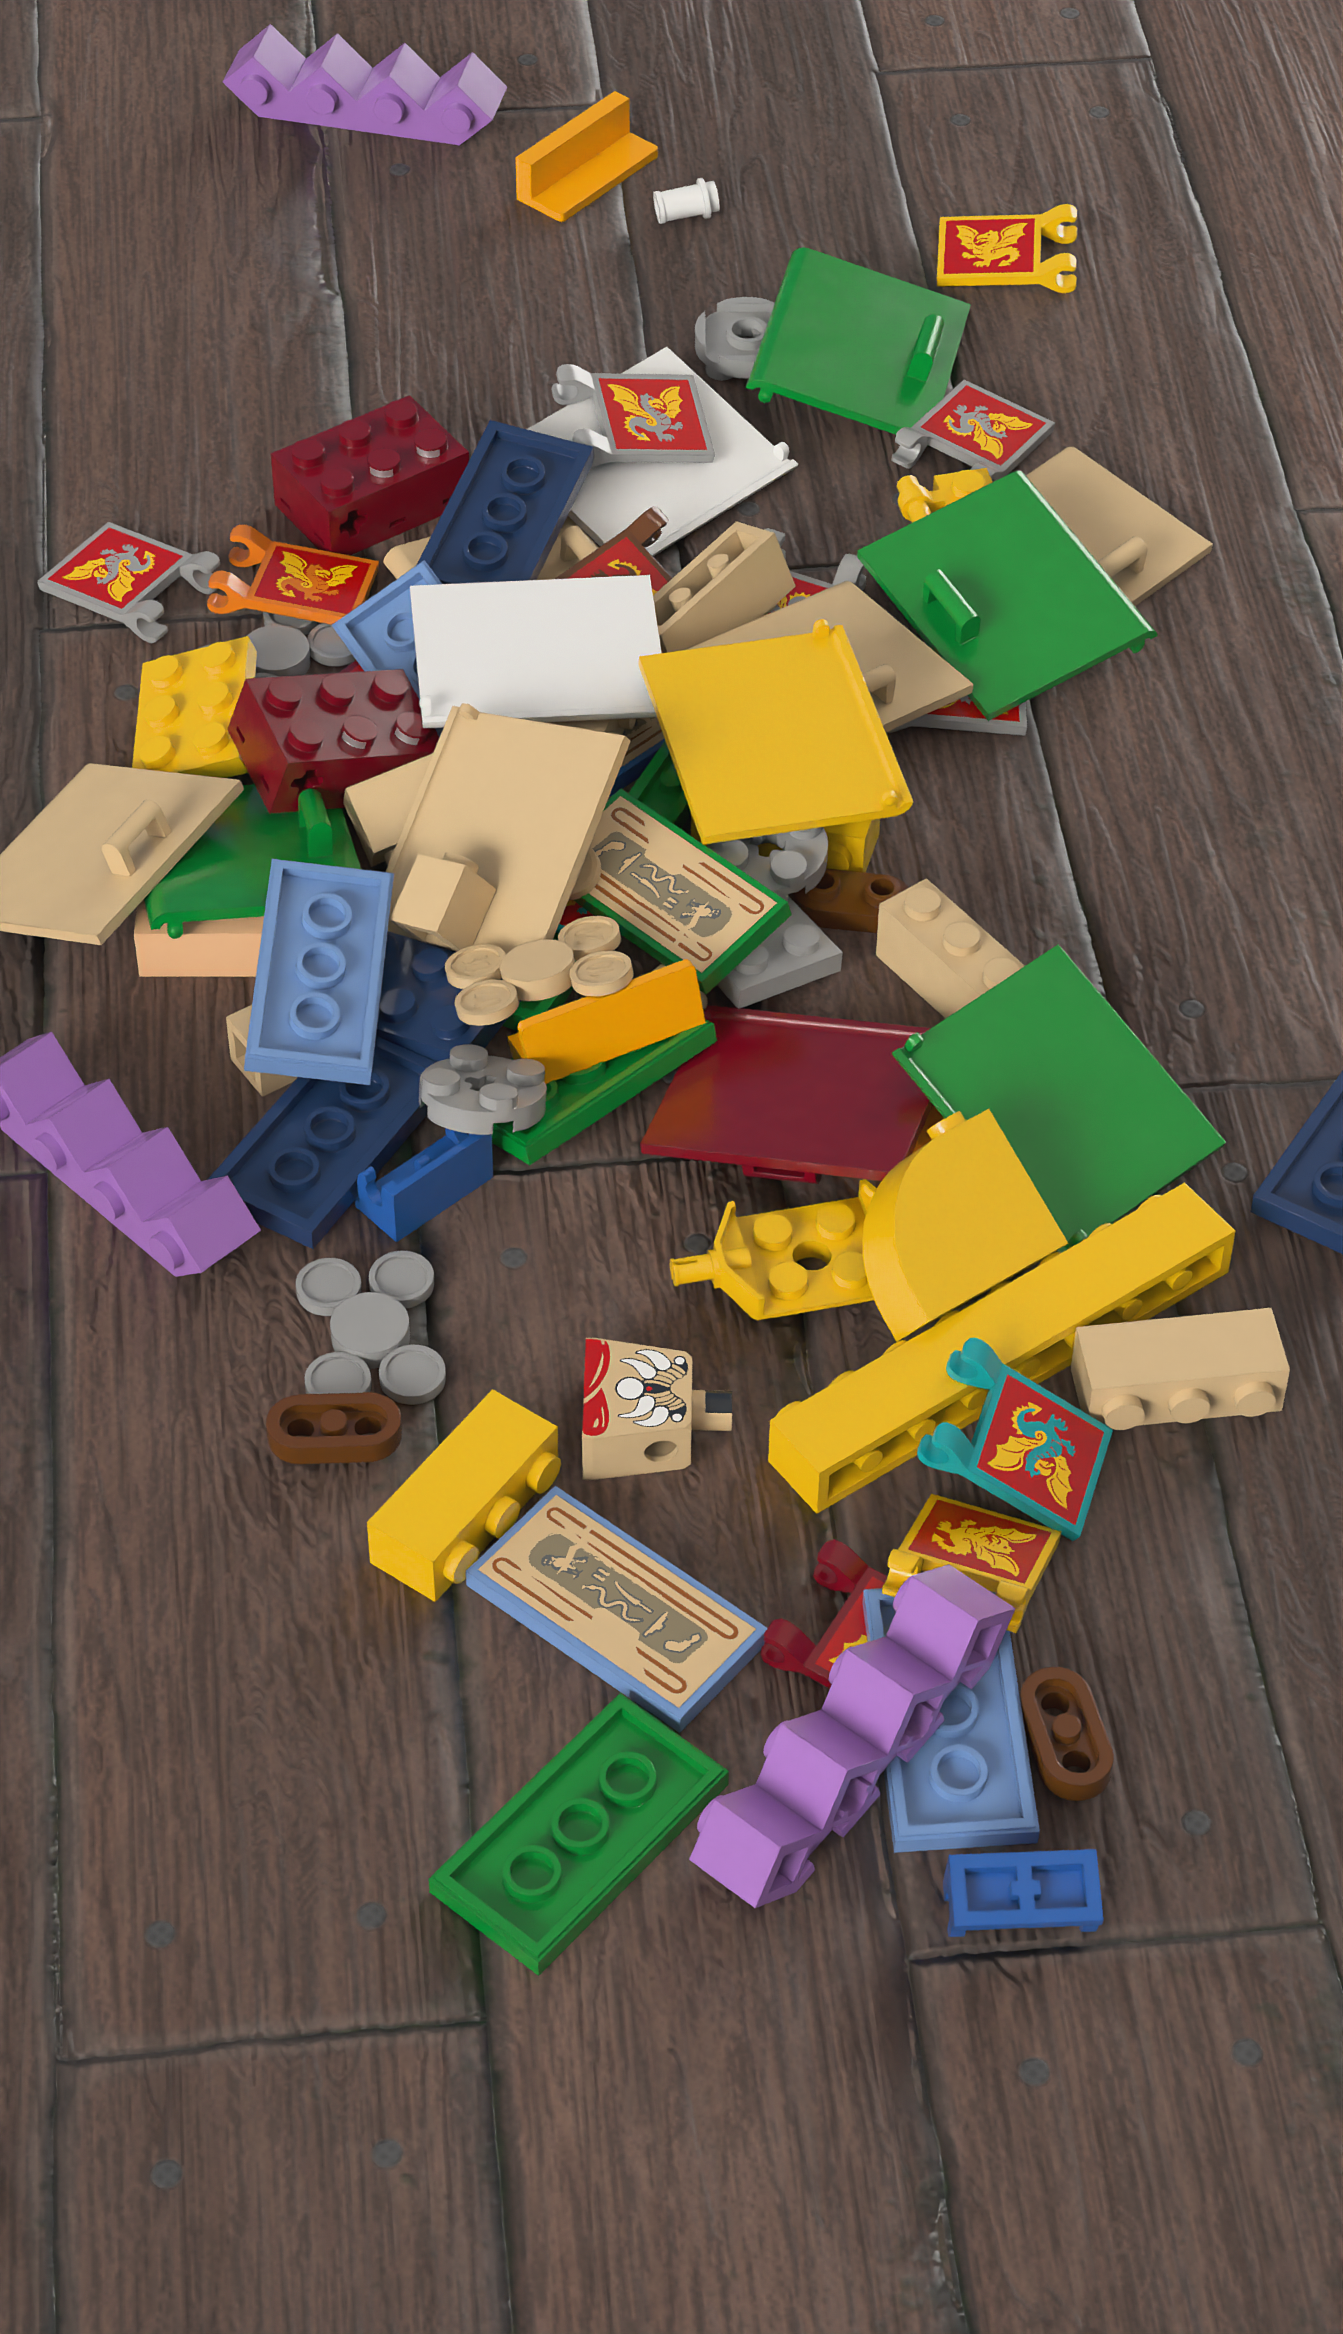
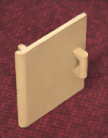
[1026,447,1213,606]
[686,581,974,732]
[386,703,631,954]
[0,763,244,945]

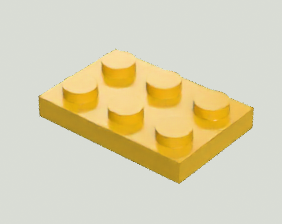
[132,636,257,778]

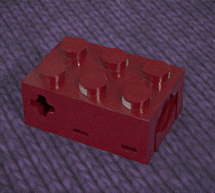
[271,395,469,556]
[227,669,440,814]

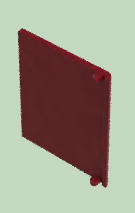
[640,1005,933,1184]

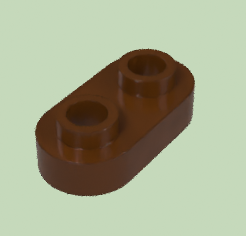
[792,868,909,933]
[266,1392,402,1464]
[1020,1667,1114,1801]

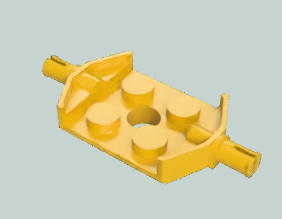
[670,1179,877,1320]

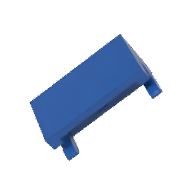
[355,1128,493,1242]
[943,1849,1104,1937]

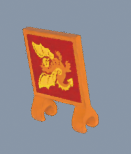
[207,525,379,625]

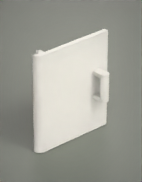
[527,347,798,556]
[410,575,662,728]

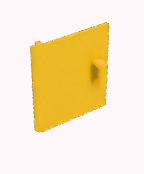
[638,619,913,845]

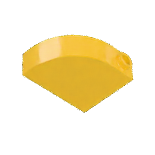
[862,1109,1068,1342]

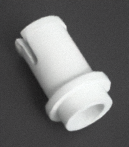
[653,178,720,224]

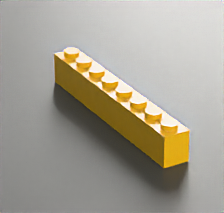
[768,1182,1236,1514]

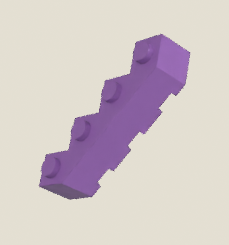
[223,24,507,145]
[0,1032,261,1277]
[689,1564,1016,1908]

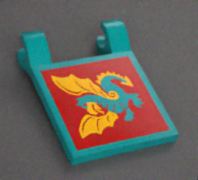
[917,1338,1113,1541]

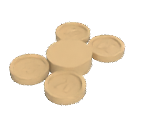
[445,916,634,1026]

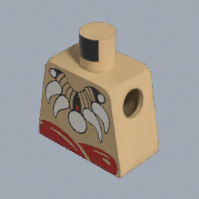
[582,1338,732,1480]

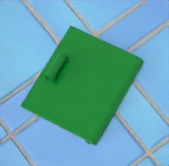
[746,247,971,446]
[857,471,1158,721]
[144,784,361,939]
[892,944,1226,1252]

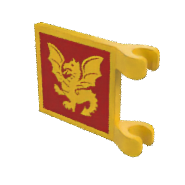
[937,204,1077,293]
[882,1494,1062,1633]

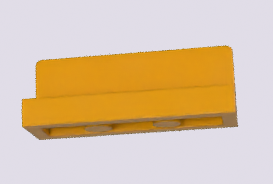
[516,91,658,222]
[508,959,706,1084]

